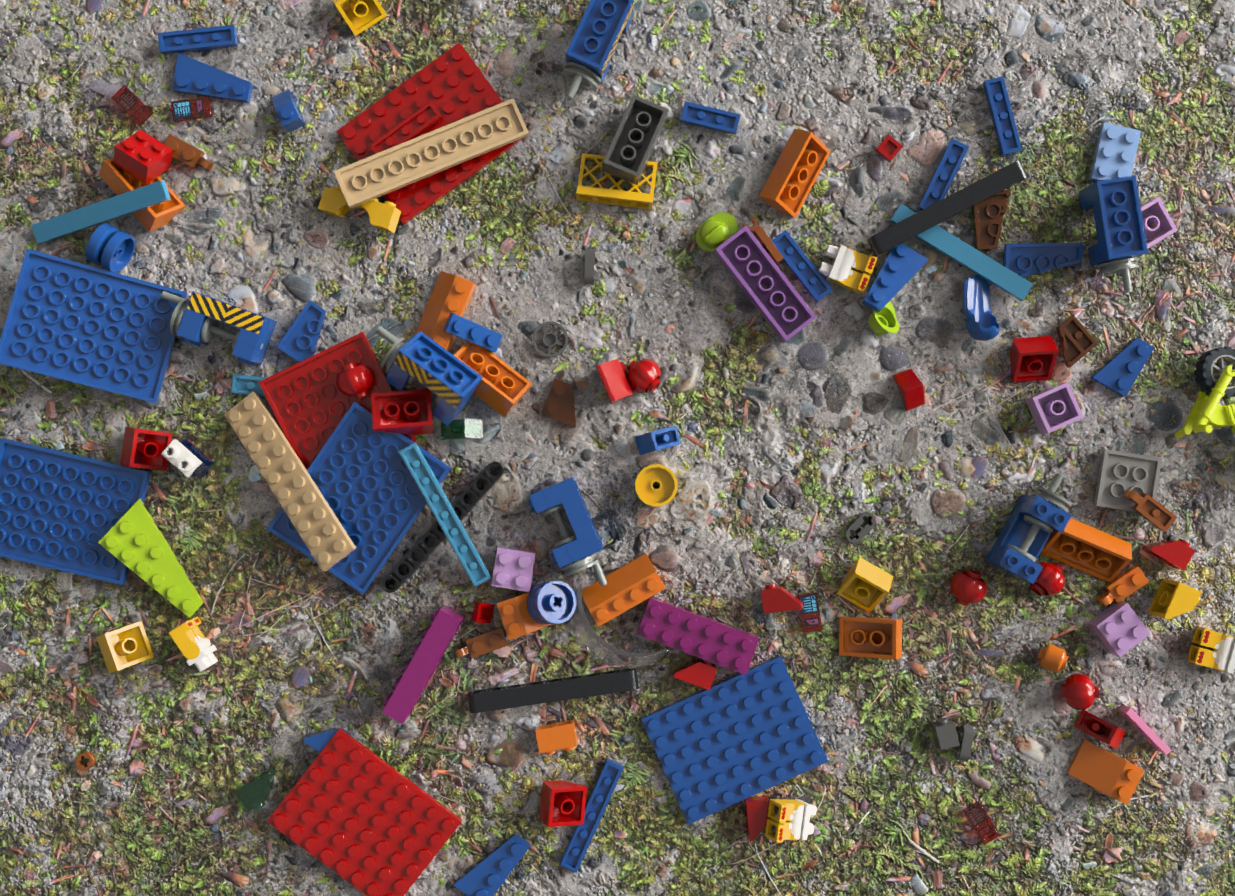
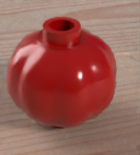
[627,359,661,394]
[336,362,373,399]
[1029,562,1065,597]
[950,569,987,606]
[1061,674,1099,710]

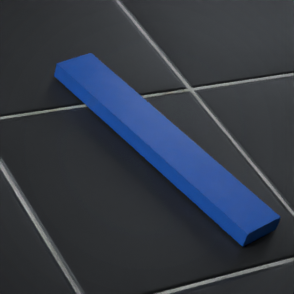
[559,759,624,873]

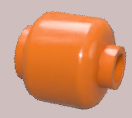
[1037,644,1069,673]

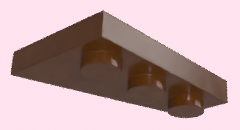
[972,190,1011,251]

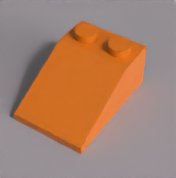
[496,592,552,640]
[839,617,902,660]
[1067,739,1145,805]

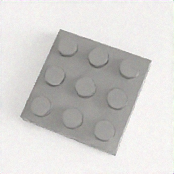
[1093,449,1162,513]

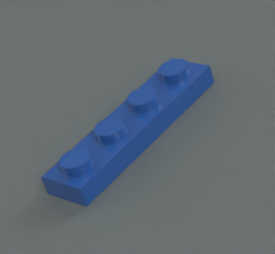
[158,25,238,54]
[983,76,1022,157]
[917,139,969,210]
[772,230,833,302]

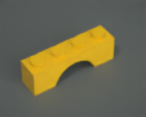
[318,186,401,233]

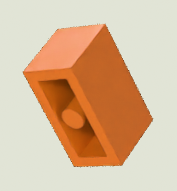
[535,719,578,755]

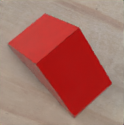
[893,369,925,411]

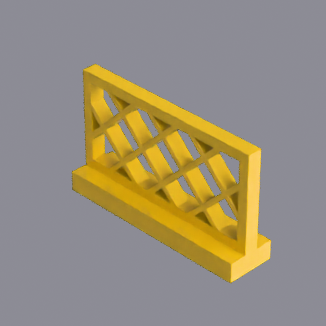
[576,153,658,210]

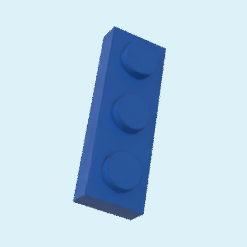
[680,101,741,135]
[443,313,503,353]

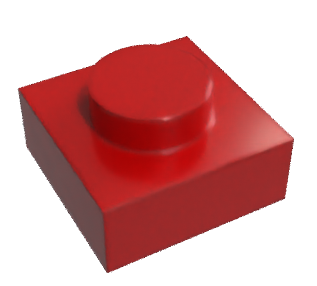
[875,134,903,163]
[471,601,495,624]

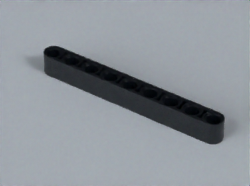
[867,160,1028,256]
[381,462,505,593]
[467,668,639,713]

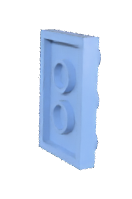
[1089,123,1141,181]

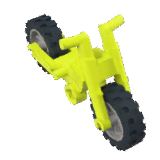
[1175,347,1235,439]

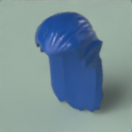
[963,275,1000,341]

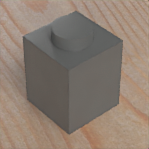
[931,718,960,750]

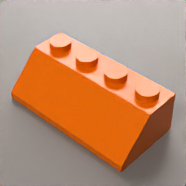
[759,129,831,218]
[99,157,185,232]
[414,271,476,352]
[454,341,532,417]
[1041,518,1132,583]
[580,553,665,627]

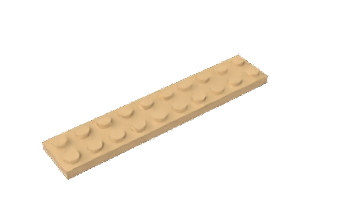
[334,98,529,209]
[224,391,356,571]

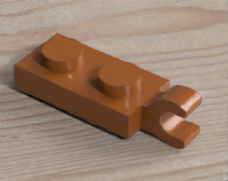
[164,134,214,171]
[743,217,784,265]
[1123,489,1177,532]
[454,627,508,658]

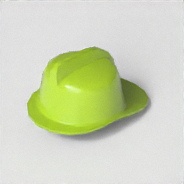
[695,212,738,252]
[868,301,899,337]

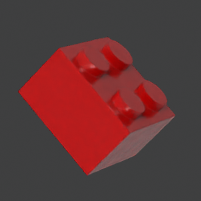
[113,130,173,185]

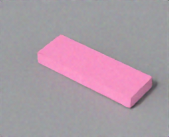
[1119,705,1171,755]

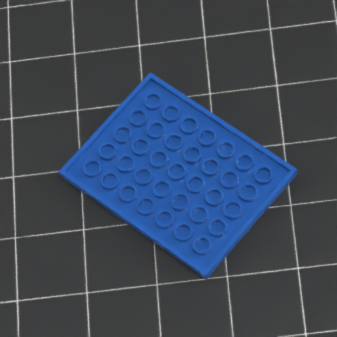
[0,249,188,404]
[267,402,451,594]
[0,438,151,585]
[641,655,828,825]

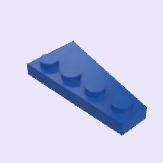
[172,53,253,103]
[862,243,929,313]
[1003,243,1083,277]
[453,833,531,896]

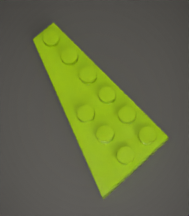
[98,498,204,618]

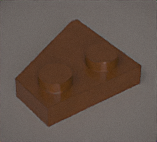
[1056,314,1098,368]
[541,379,576,427]

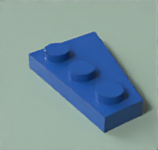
[277,300,327,362]
[1090,338,1154,397]

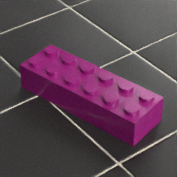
[636,596,759,675]
[382,605,465,724]

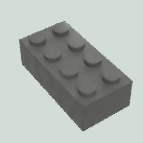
[602,95,669,186]

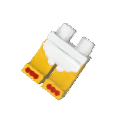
[818,245,878,294]
[169,617,218,672]
[1187,626,1235,674]
[765,799,817,843]

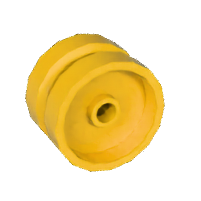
[635,464,678,507]

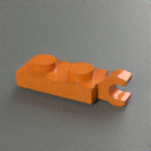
[1096,565,1149,606]

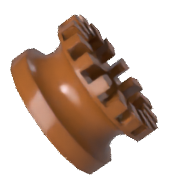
[75,751,96,771]

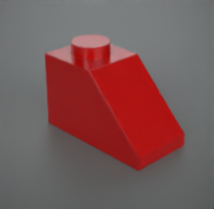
[1143,539,1196,570]
[761,583,804,613]
[672,659,717,690]
[1074,710,1126,748]
[744,795,771,841]

